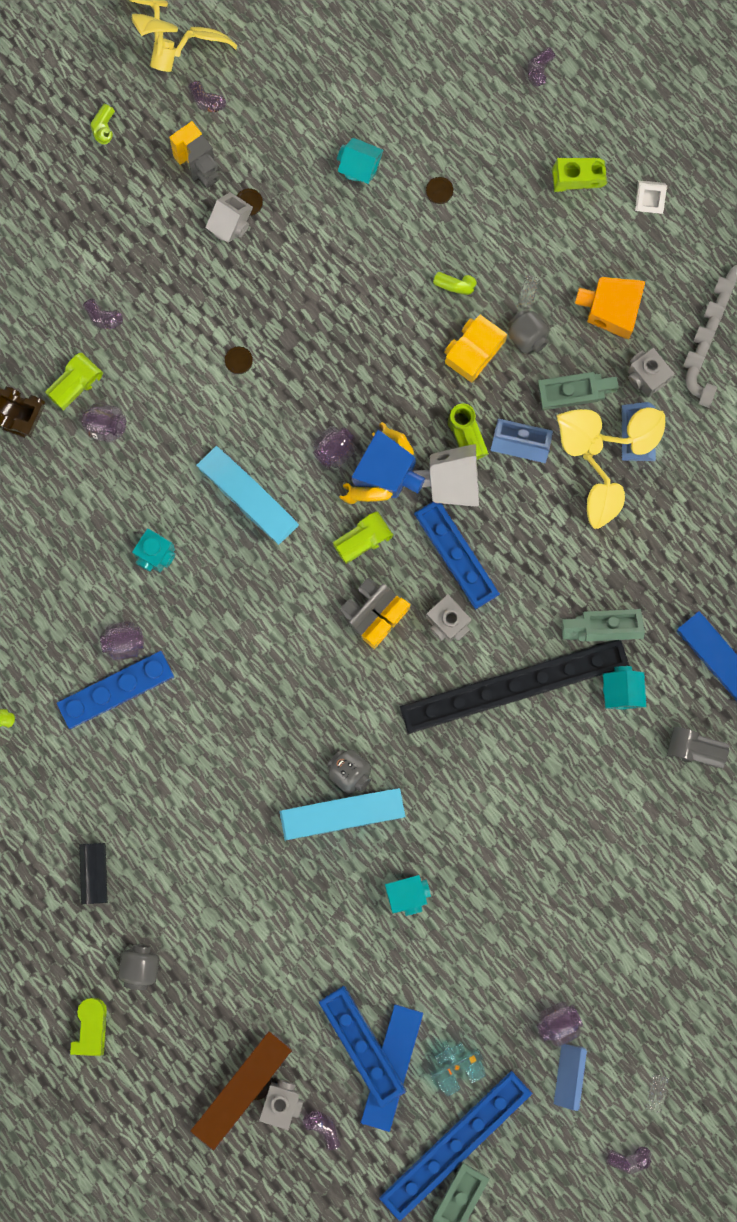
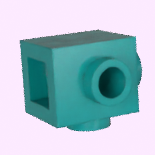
[337,138,383,184]
[132,528,176,573]
[603,666,646,710]
[385,875,431,916]

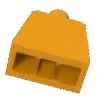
[575,277,645,340]

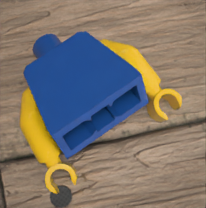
[339,422,425,504]

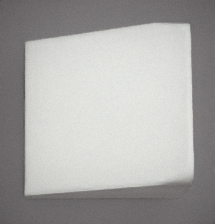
[635,180,667,214]

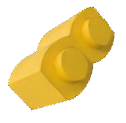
[444,314,507,383]

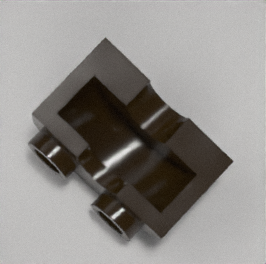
[0,386,46,438]

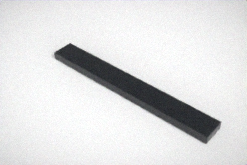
[399,640,630,735]

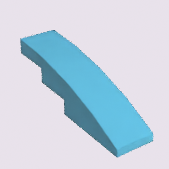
[196,446,299,545]
[279,788,406,841]

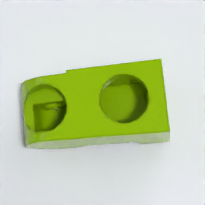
[552,158,607,192]
[70,998,107,1056]

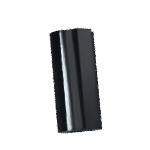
[79,843,108,905]

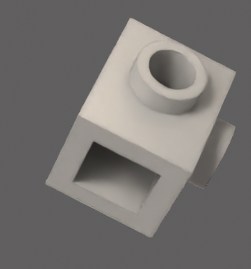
[205,192,253,243]
[628,348,675,398]
[426,594,472,643]
[259,1079,304,1130]

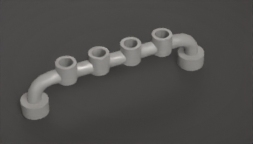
[683,264,737,408]

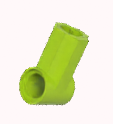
[45,353,103,411]
[448,403,489,460]
[332,511,394,564]

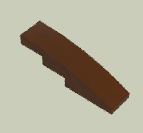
[190,1032,292,1151]

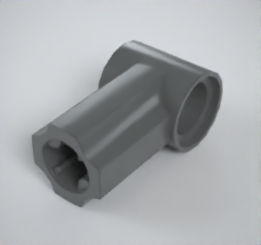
[667,727,729,769]

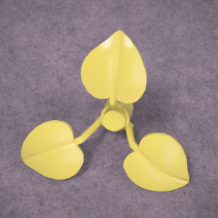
[130,0,237,72]
[556,407,665,529]

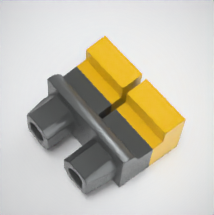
[169,121,220,189]
[340,578,411,649]

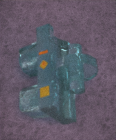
[430,1040,486,1097]

